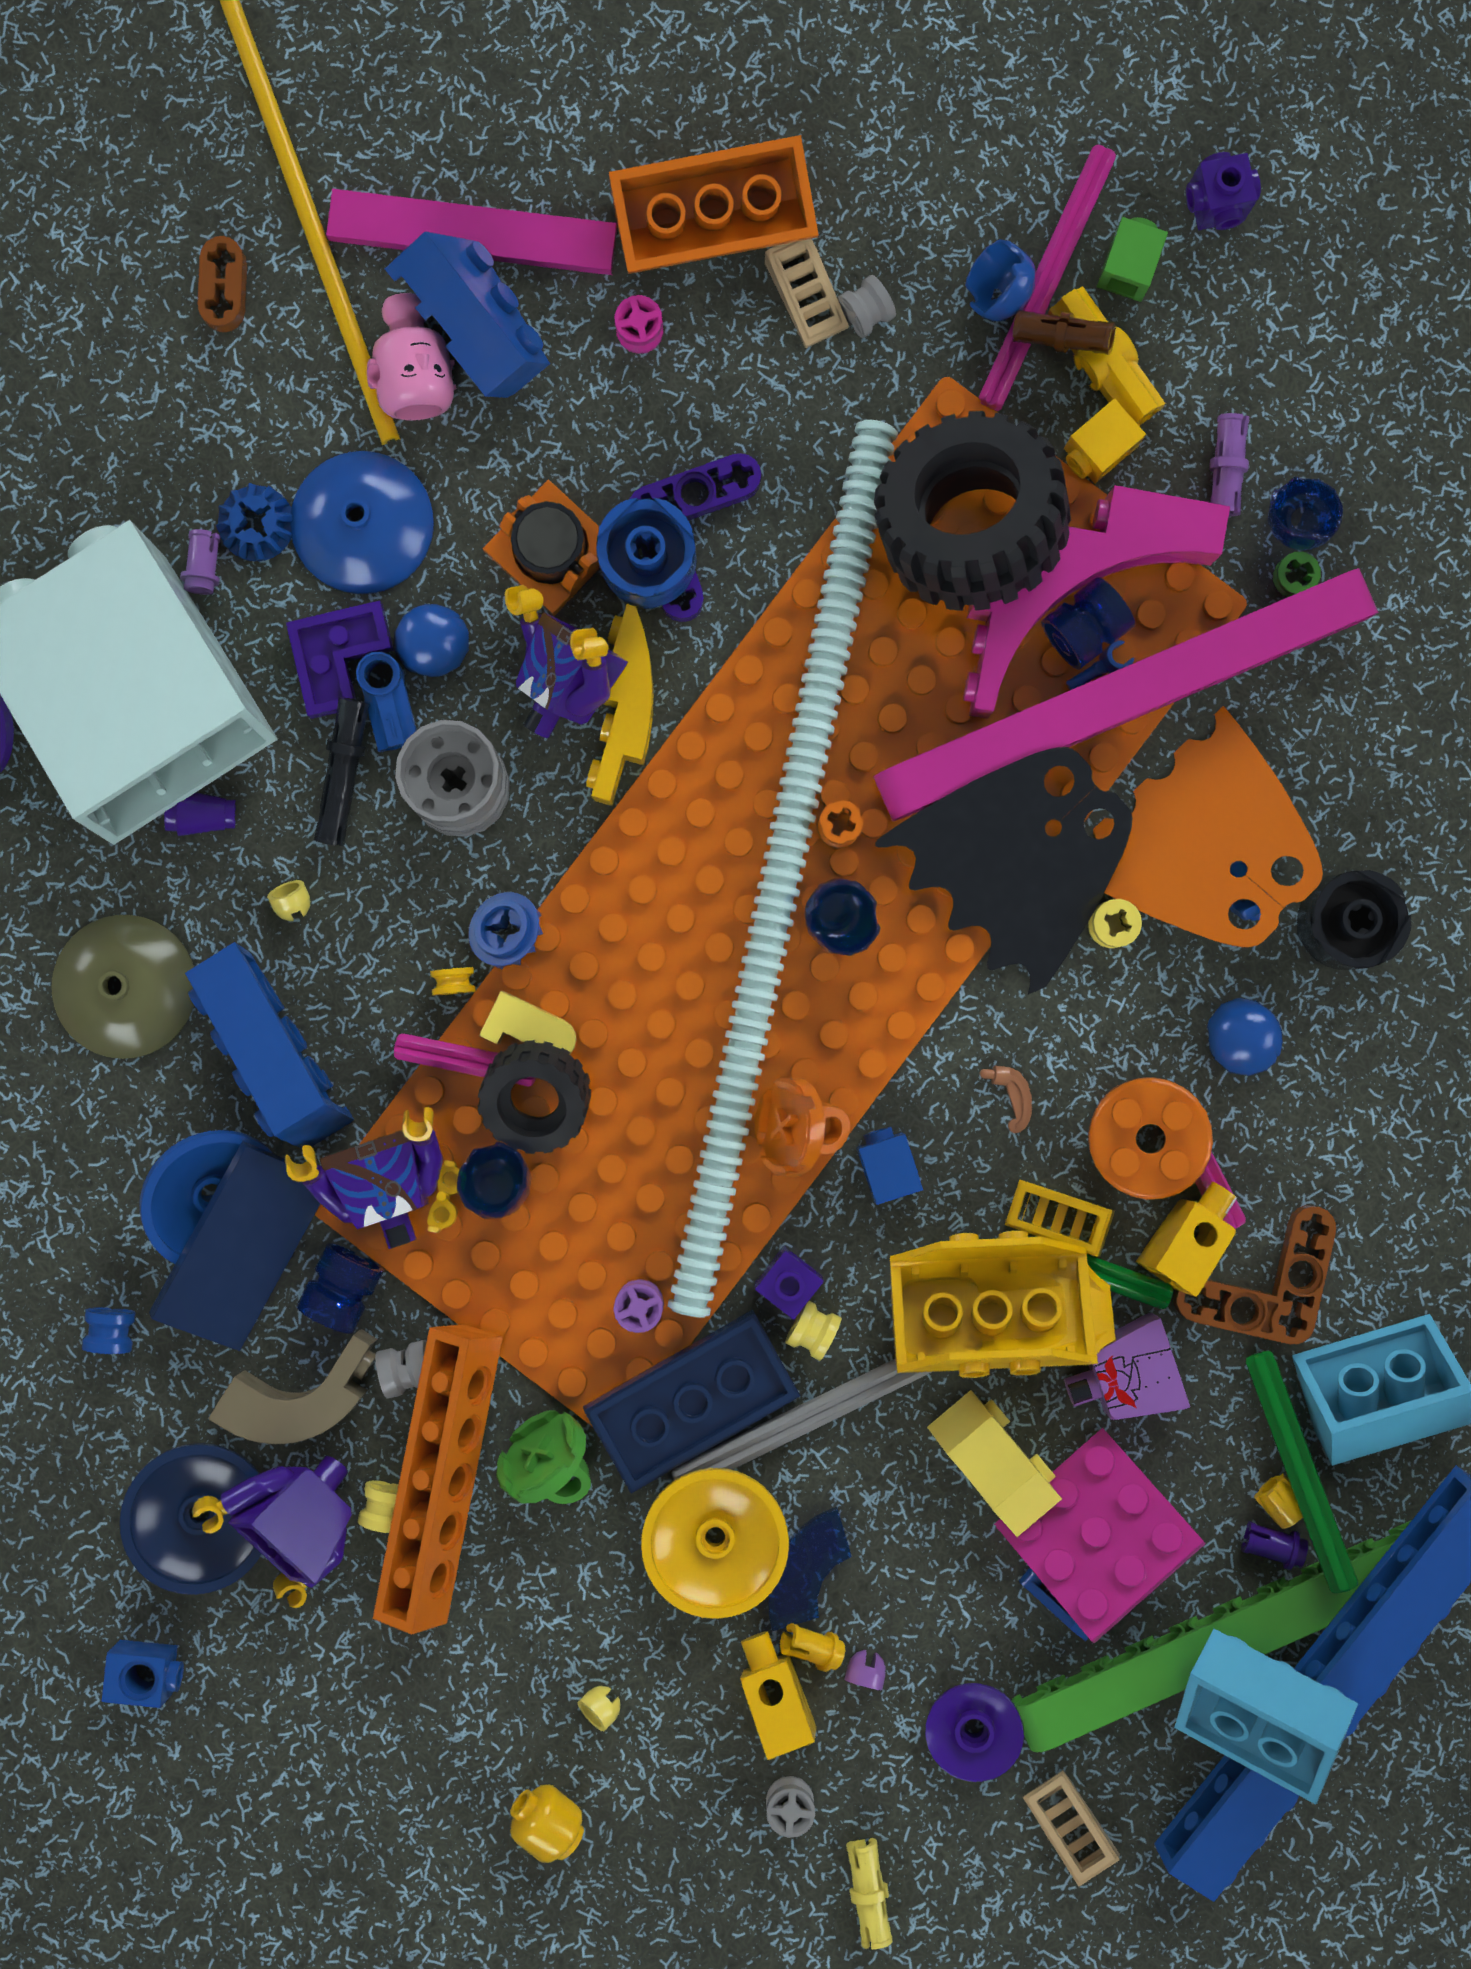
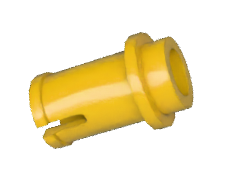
[780,1623,845,1672]

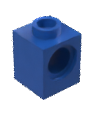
[856,1127,923,1205]
[101,1640,184,1708]

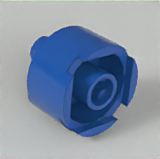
[596,498,697,609]

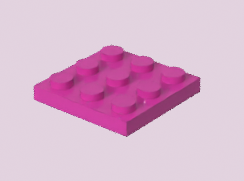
[994,1427,1206,1643]

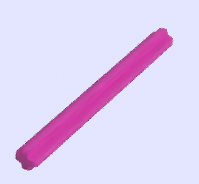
[979,145,1116,411]

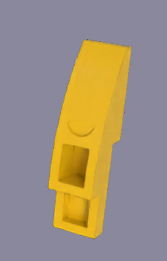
[586,604,654,806]

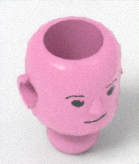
[367,293,456,421]

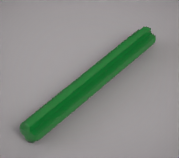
[1245,1351,1358,1593]

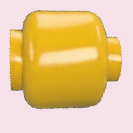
[510,1784,584,1863]

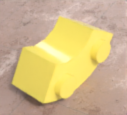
[927,1390,1062,1537]

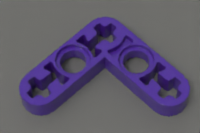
[630,453,761,622]

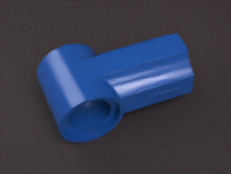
[356,652,417,752]

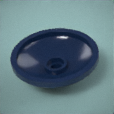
[120,1443,261,1595]

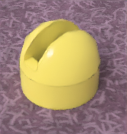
[267,880,311,922]
[578,1686,621,1732]

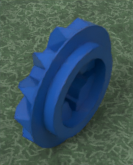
[216,483,293,561]
[469,892,543,969]

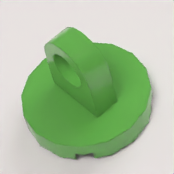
[496,1410,591,1504]

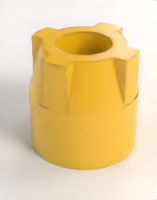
[1254,1474,1303,1529]

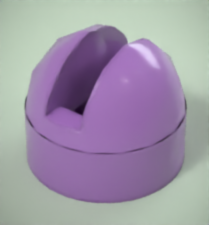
[844,1650,886,1690]

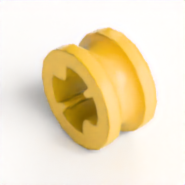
[430,967,476,995]

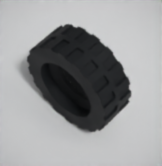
[478,1040,591,1154]

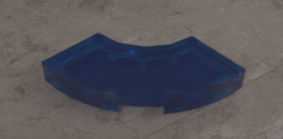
[768,1507,852,1631]

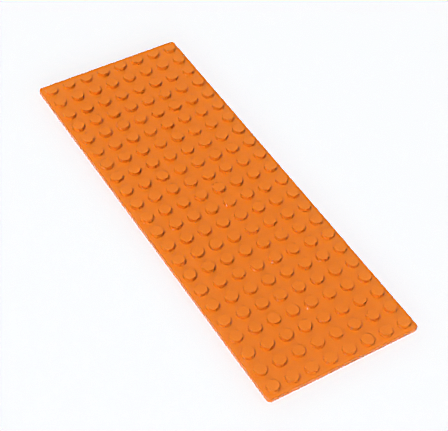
[315,377,1247,1427]

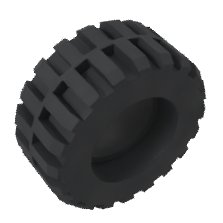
[874,411,1071,611]

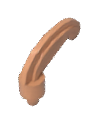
[980,1065,1032,1133]

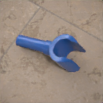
[1066,640,1135,690]

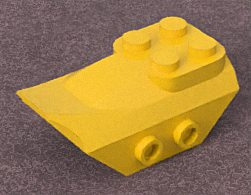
[890,1231,1116,1378]

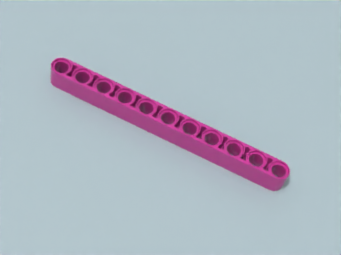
[873,568,1379,821]

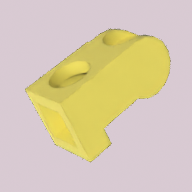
[479,991,577,1055]

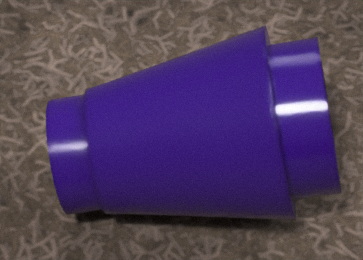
[164,792,236,836]

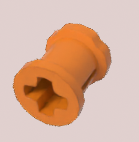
[817,800,864,848]

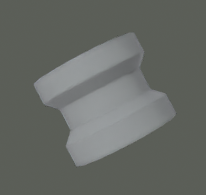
[838,275,896,338]
[766,1776,815,1838]

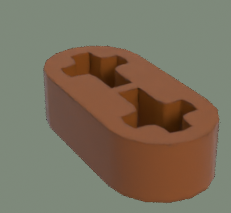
[197,236,247,332]

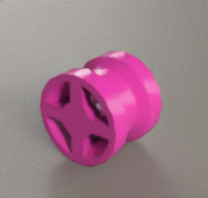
[614,295,663,354]

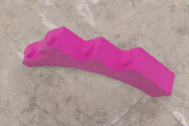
[963,485,1230,719]

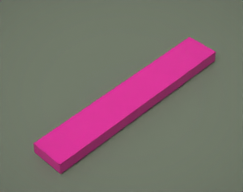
[326,189,617,275]

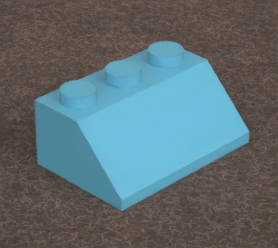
[1292,1314,1471,1466]
[1174,1629,1359,1804]

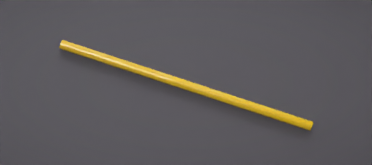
[219,0,400,445]

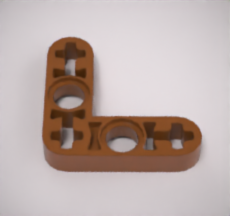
[1173,1205,1336,1344]

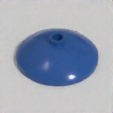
[290,451,434,594]
[139,1130,274,1264]

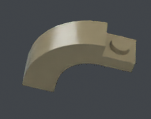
[208,1329,377,1444]

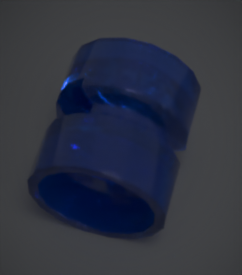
[1041,577,1135,670]
[296,1243,384,1334]

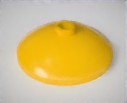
[641,1468,789,1619]

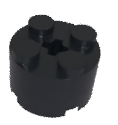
[1297,870,1412,970]

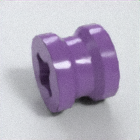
[614,1279,664,1333]

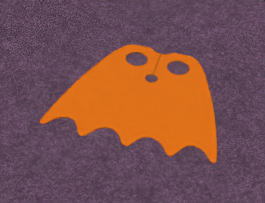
[1093,706,1323,947]

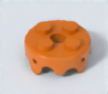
[1088,1077,1213,1200]

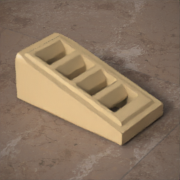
[765,239,849,348]
[1023,1770,1120,1887]

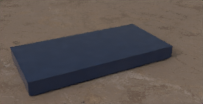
[149,1141,320,1351]
[583,1310,800,1493]

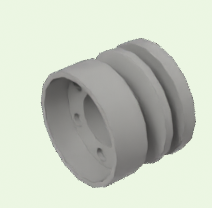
[395,720,510,837]

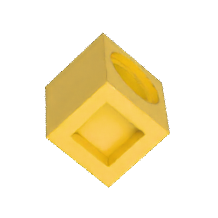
[1064,398,1146,484]

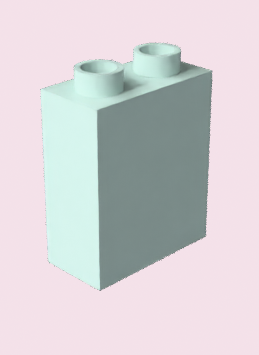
[0,520,278,845]

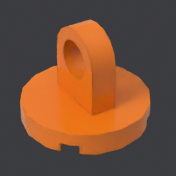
[754,1078,850,1176]

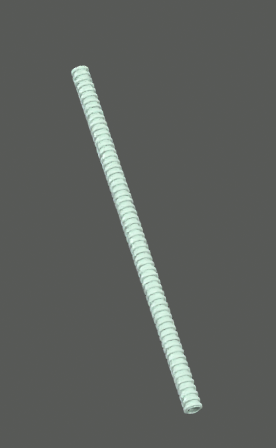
[668,420,898,1318]

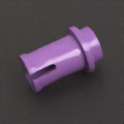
[180,529,221,595]

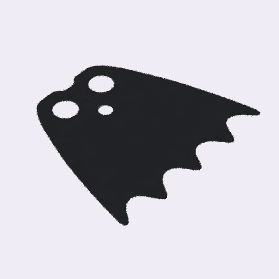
[875,747,1132,995]

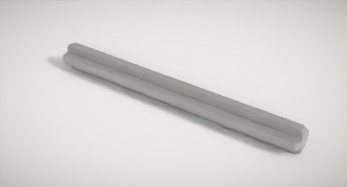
[672,1358,934,1480]

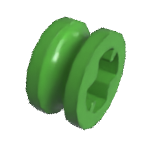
[1273,552,1321,597]

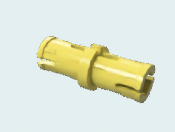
[846,1838,893,1949]

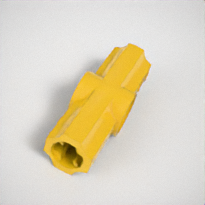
[1047,286,1166,426]

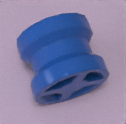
[82,1307,136,1354]

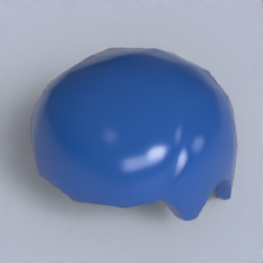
[965,239,1036,322]
[394,604,469,677]
[1207,998,1283,1076]

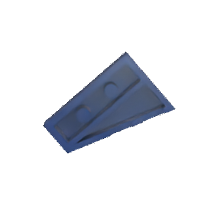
[385,231,550,398]

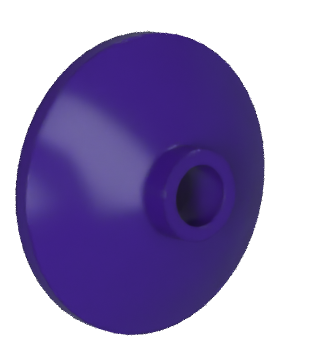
[925,1683,1024,1782]

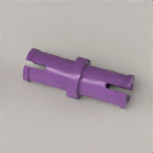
[1209,413,1249,516]

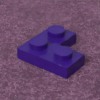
[286,600,394,719]

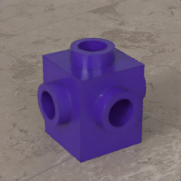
[1186,152,1261,230]

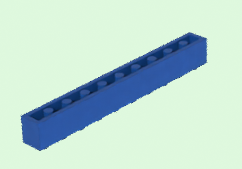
[1154,1465,1471,1902]

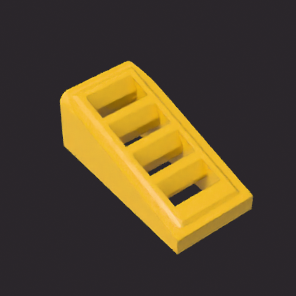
[1005,1179,1115,1257]

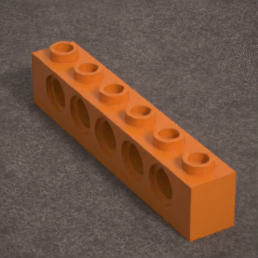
[373,1324,503,1635]

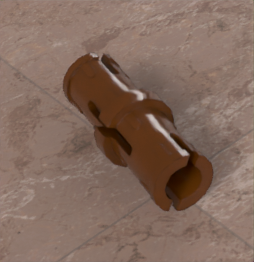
[1013,310,1116,355]

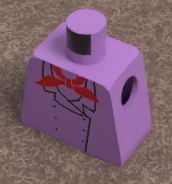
[1064,1312,1190,1420]

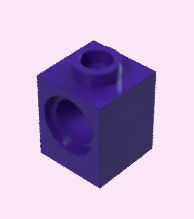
[754,1246,824,1320]

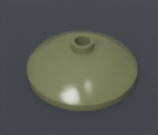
[52,915,194,1059]

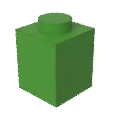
[1096,216,1168,302]

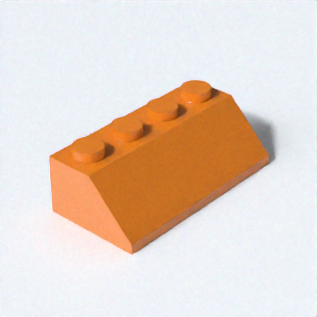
[609,135,819,274]

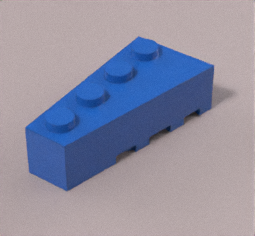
[185,942,354,1149]

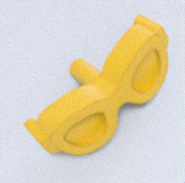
[427,1160,465,1233]

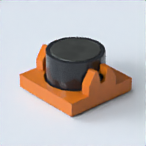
[483,479,600,616]

